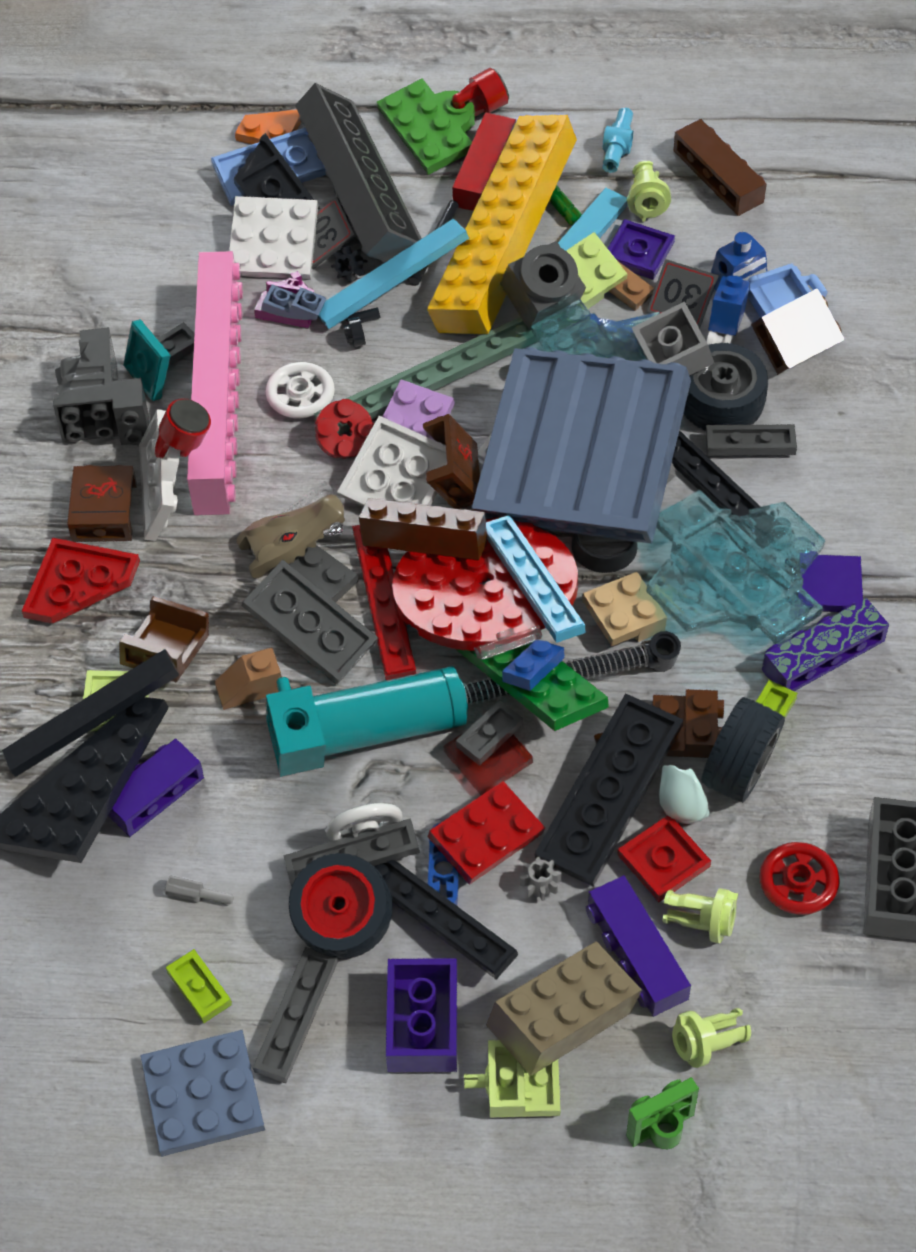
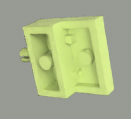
[566,232,628,314]
[464,1040,561,1118]

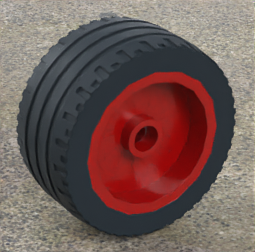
[289,853,393,959]

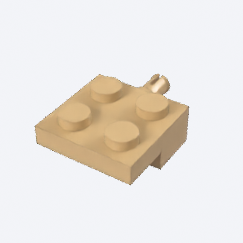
[582,572,673,646]

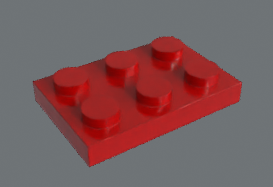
[427,781,545,885]

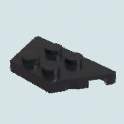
[234,133,320,210]

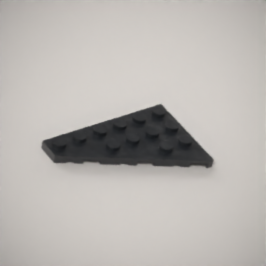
[0,697,169,863]

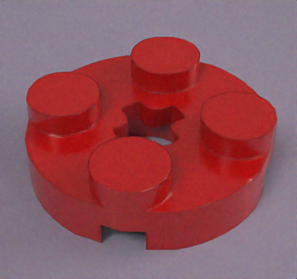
[315,399,374,459]

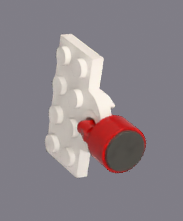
[139,399,211,541]

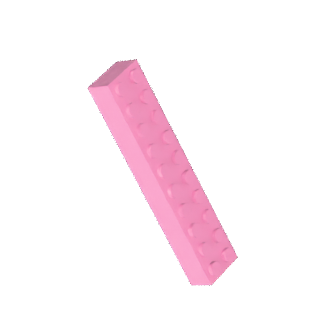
[187,251,243,515]

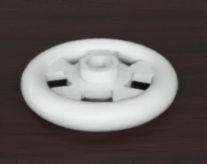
[266,362,335,419]
[325,803,403,841]

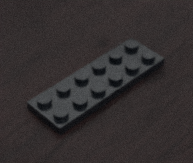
[534,693,683,887]

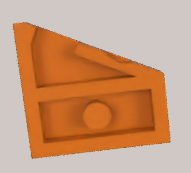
[235,109,301,144]

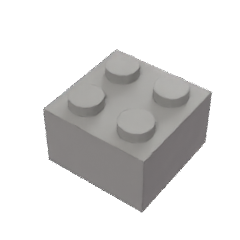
[632,301,714,376]

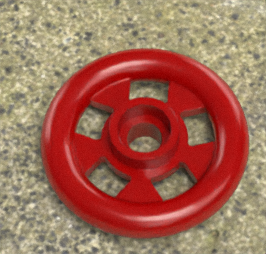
[759,842,840,915]

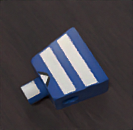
[711,232,767,291]

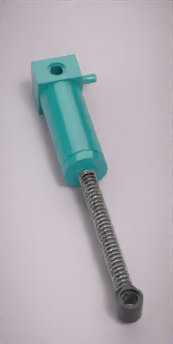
[266,631,681,777]

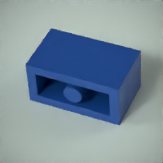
[708,275,750,336]

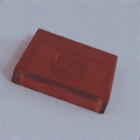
[443,734,533,795]

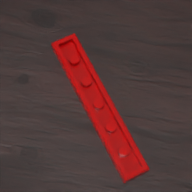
[352,525,416,680]

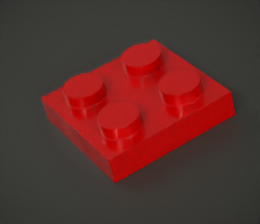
[617,815,711,902]

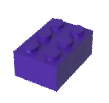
[386,958,457,1072]

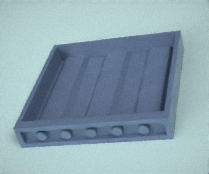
[472,347,691,544]

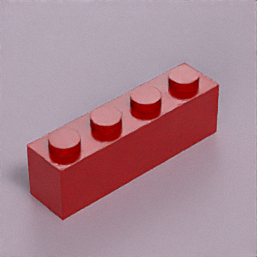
[452,112,516,211]

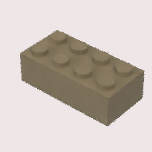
[486,941,642,1076]

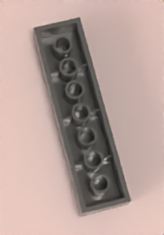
[295,83,422,262]

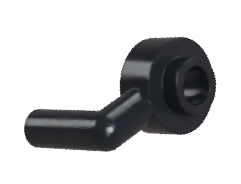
[344,307,380,347]

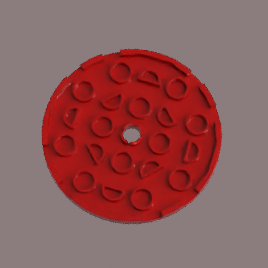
[392,517,578,651]

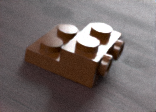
[652,689,724,758]

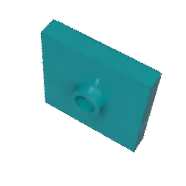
[123,319,171,401]

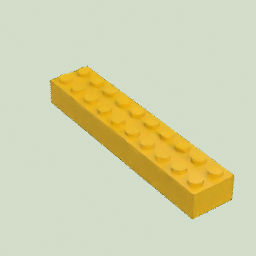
[427,114,577,334]

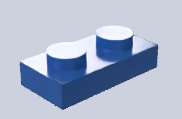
[502,639,565,691]

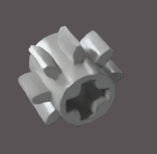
[520,857,561,901]

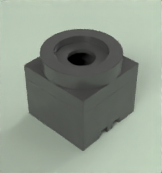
[500,241,586,331]

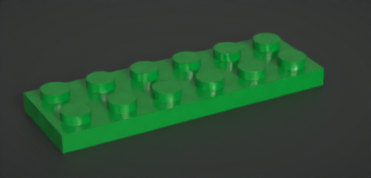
[456,639,609,731]

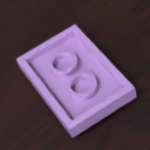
[383,379,455,440]

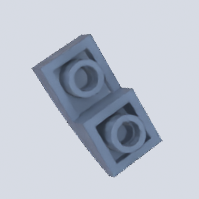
[261,284,326,320]

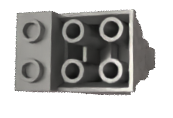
[53,327,149,445]

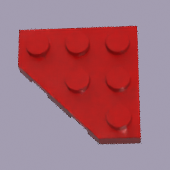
[22,538,140,624]

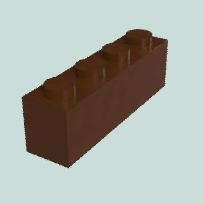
[673,119,767,216]
[359,498,488,560]

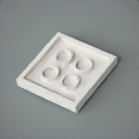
[229,196,318,280]
[337,416,447,507]

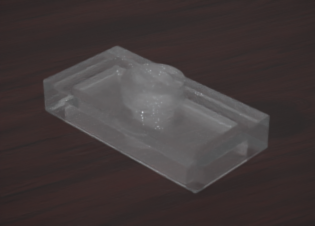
[474,626,543,659]

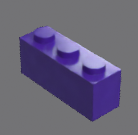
[108,738,204,837]

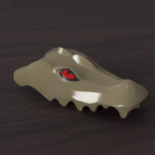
[236,494,345,579]

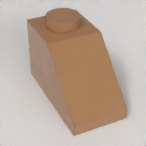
[215,647,282,710]

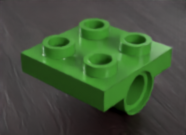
[626,1077,699,1150]

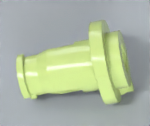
[627,161,671,222]
[662,888,738,943]
[672,1008,751,1068]

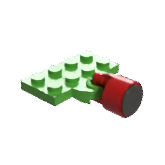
[377,68,509,175]

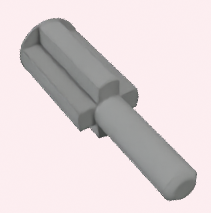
[165,875,234,904]

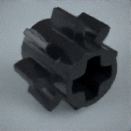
[331,246,368,282]

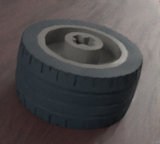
[683,343,768,431]
[701,697,785,803]

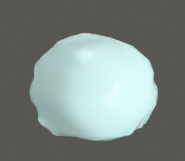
[659,764,710,824]

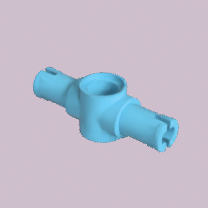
[602,108,634,173]

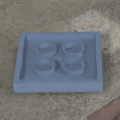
[140,1030,265,1157]

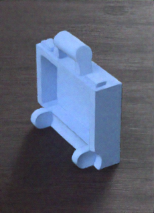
[747,263,828,318]

